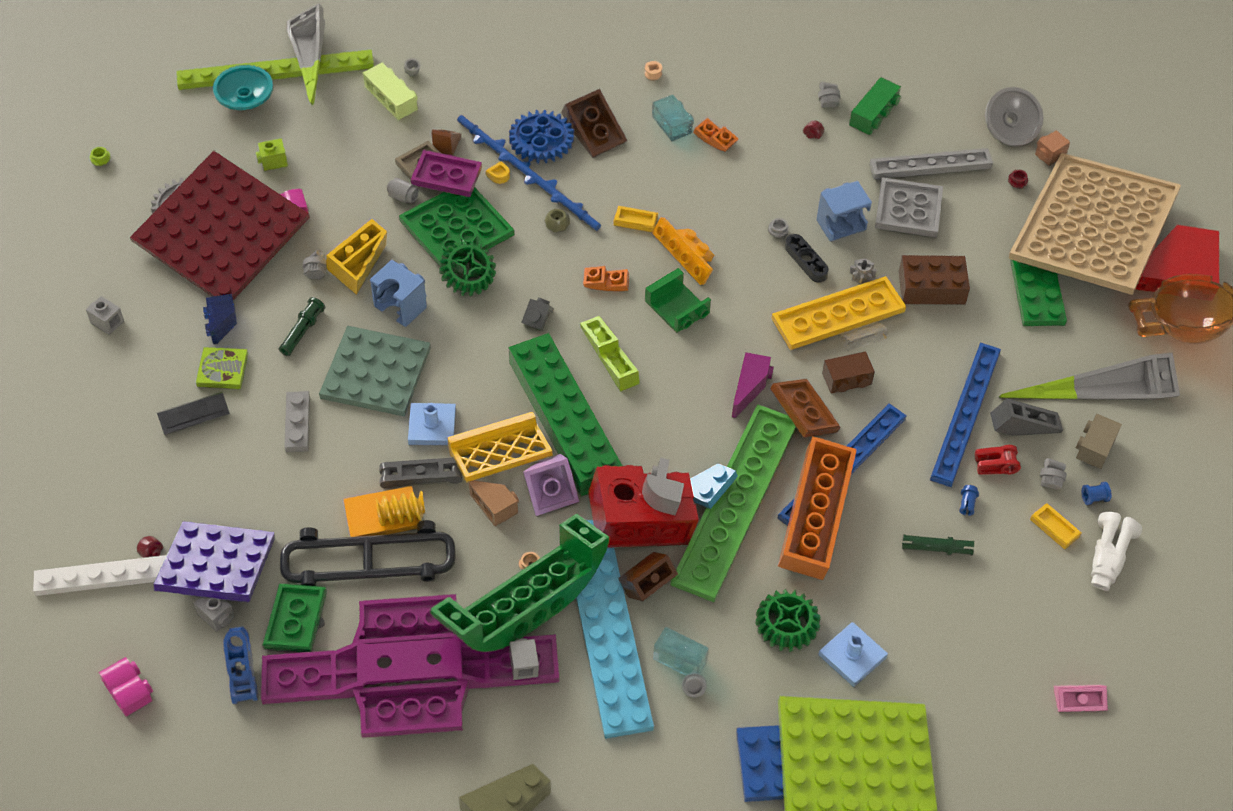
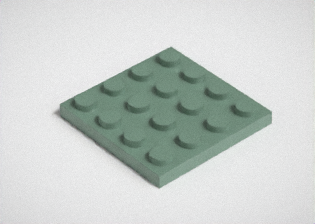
[319,325,431,417]

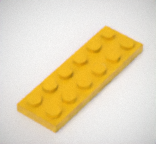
[771,276,906,350]

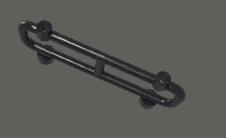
[280,520,456,586]

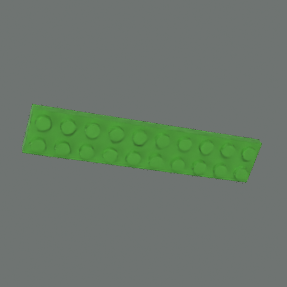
[670,404,797,602]

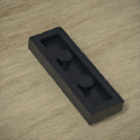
[157,392,230,435]

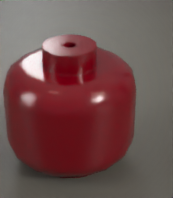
[803,120,825,139]
[137,536,163,558]

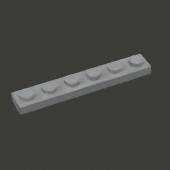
[869,148,993,179]

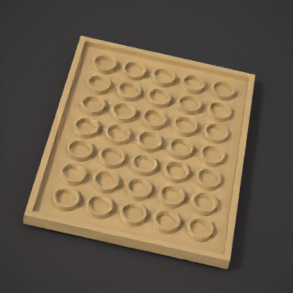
[1009,153,1181,295]

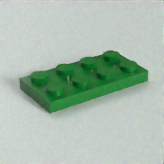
[1010,259,1067,326]

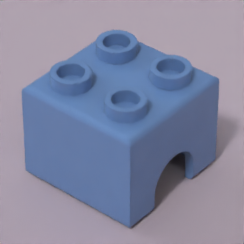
[816,181,872,241]
[370,260,427,327]

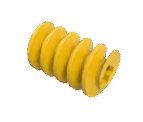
[376,491,425,526]

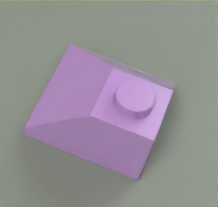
[523,454,579,516]

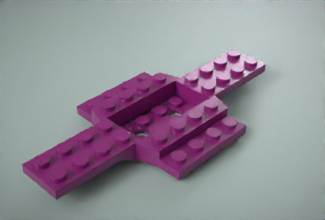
[261,594,559,738]

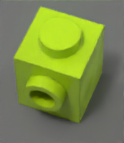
[255,138,288,171]

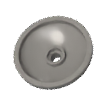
[985,87,1043,146]

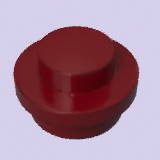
[1008,169,1029,188]

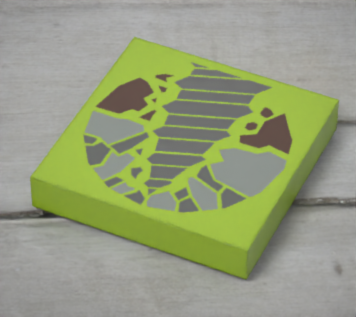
[196,347,248,389]

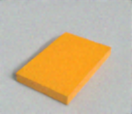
[344,486,420,537]

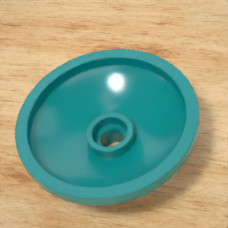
[213,65,273,111]

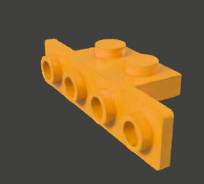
[652,217,714,285]

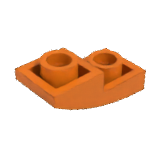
[693,118,739,151]
[583,266,629,291]

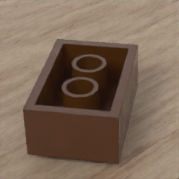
[898,255,970,305]

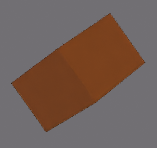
[432,129,462,156]

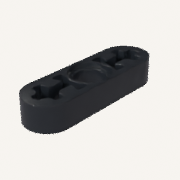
[785,234,829,283]

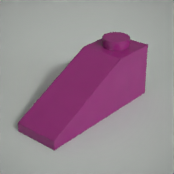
[732,352,774,418]

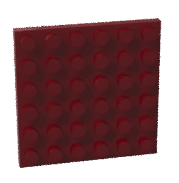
[130,150,310,307]

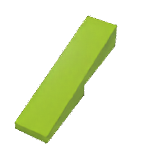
[580,316,640,392]

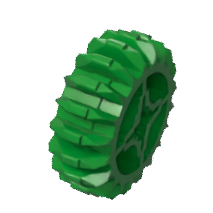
[439,240,496,297]
[755,588,821,652]

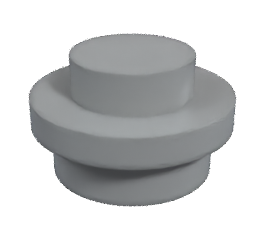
[768,218,789,238]
[682,673,707,697]

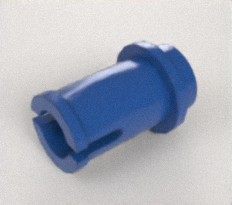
[959,485,979,516]

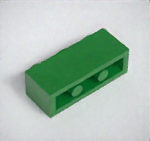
[849,77,901,135]

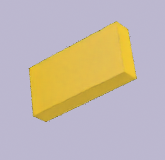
[614,206,658,232]
[1030,503,1082,550]

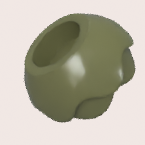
[544,209,570,232]

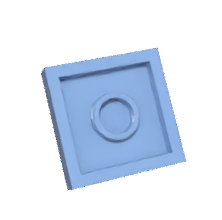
[408,403,456,445]
[818,622,888,687]

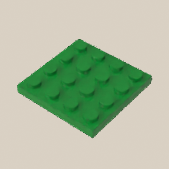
[399,187,515,265]

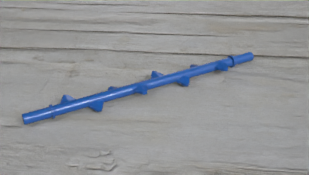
[457,115,601,231]

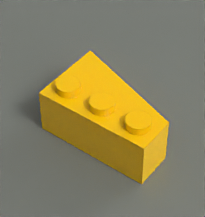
[326,219,387,295]

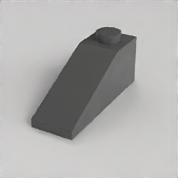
[990,398,1063,436]

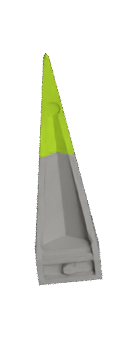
[287,3,325,105]
[999,353,1180,400]

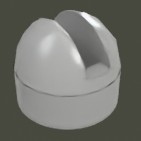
[404,58,420,76]

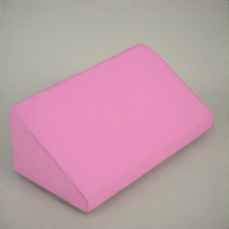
[1054,685,1108,712]

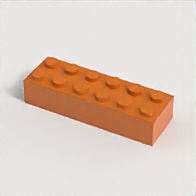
[778,436,857,580]

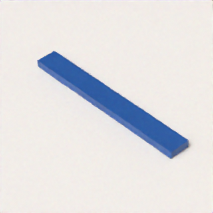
[930,342,1001,488]
[777,403,907,526]

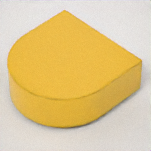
[485,161,510,184]

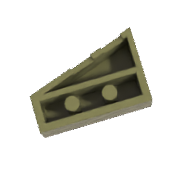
[459,764,551,811]

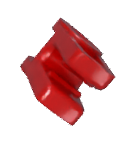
[974,445,1021,475]

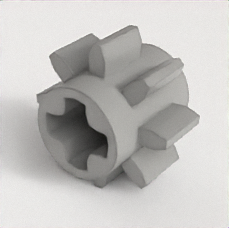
[849,258,877,284]

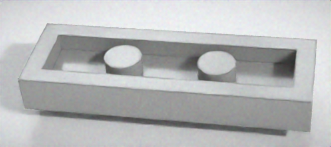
[285,391,310,452]

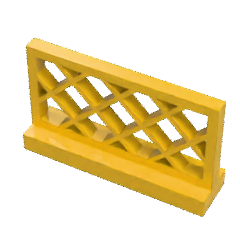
[447,412,553,482]

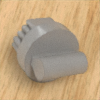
[818,82,841,108]
[303,249,327,280]
[1040,458,1067,490]

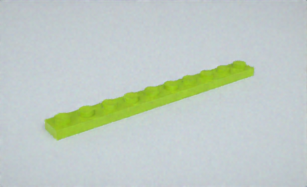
[176,49,374,90]

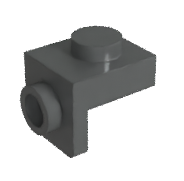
[521,297,554,331]

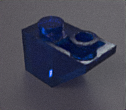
[203,294,237,345]

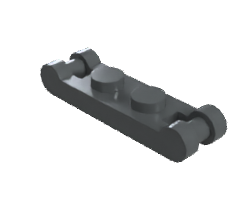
[379,457,462,489]

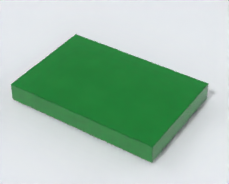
[262,583,327,652]

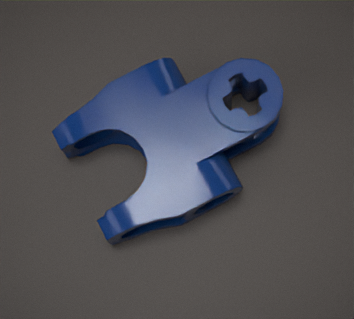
[223,626,258,704]

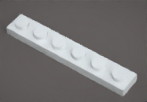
[33,555,167,596]

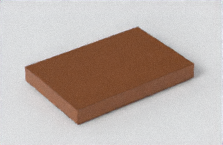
[770,379,841,438]

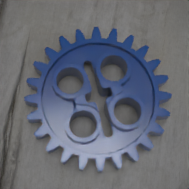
[509,110,574,164]

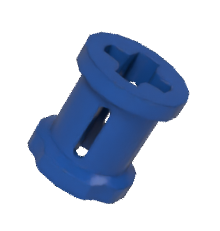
[1081,482,1112,505]

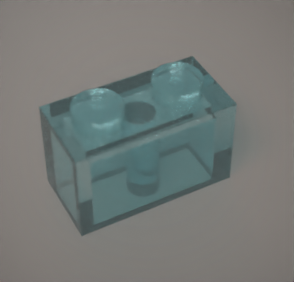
[652,94,694,142]
[653,627,709,675]

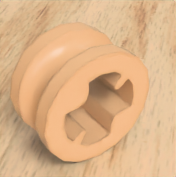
[645,61,662,80]

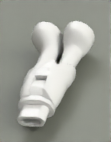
[1091,512,1142,591]

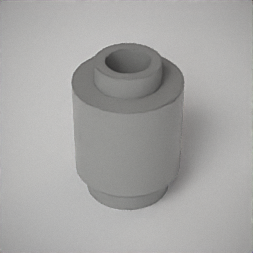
[387,178,419,204]

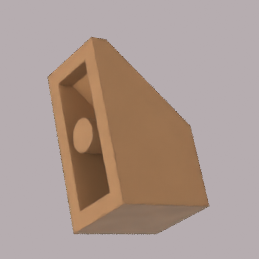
[469,480,519,527]

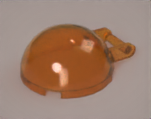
[1128,274,1233,344]

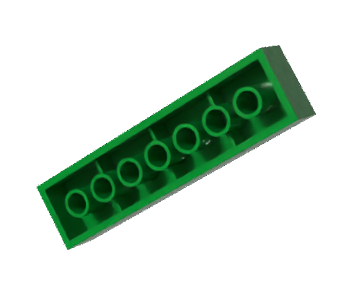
[508,333,623,497]

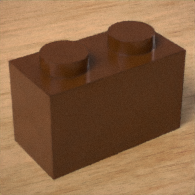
[822,351,875,394]
[618,552,678,601]

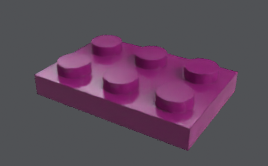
[411,150,482,197]

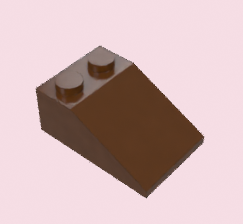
[561,88,628,158]

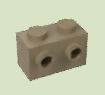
[1075,413,1122,469]

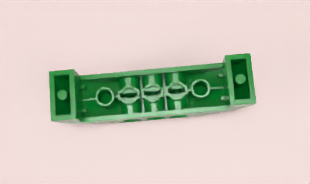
[430,513,609,652]

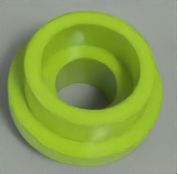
[90,147,111,166]

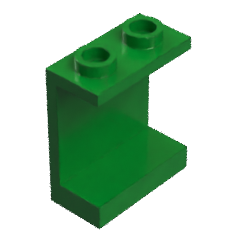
[645,268,711,333]

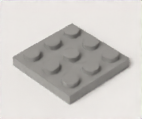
[875,177,943,237]

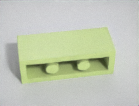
[363,63,418,120]

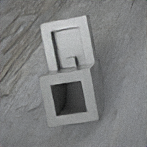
[642,457,684,515]

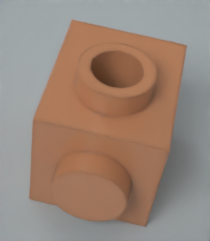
[1035,130,1070,166]

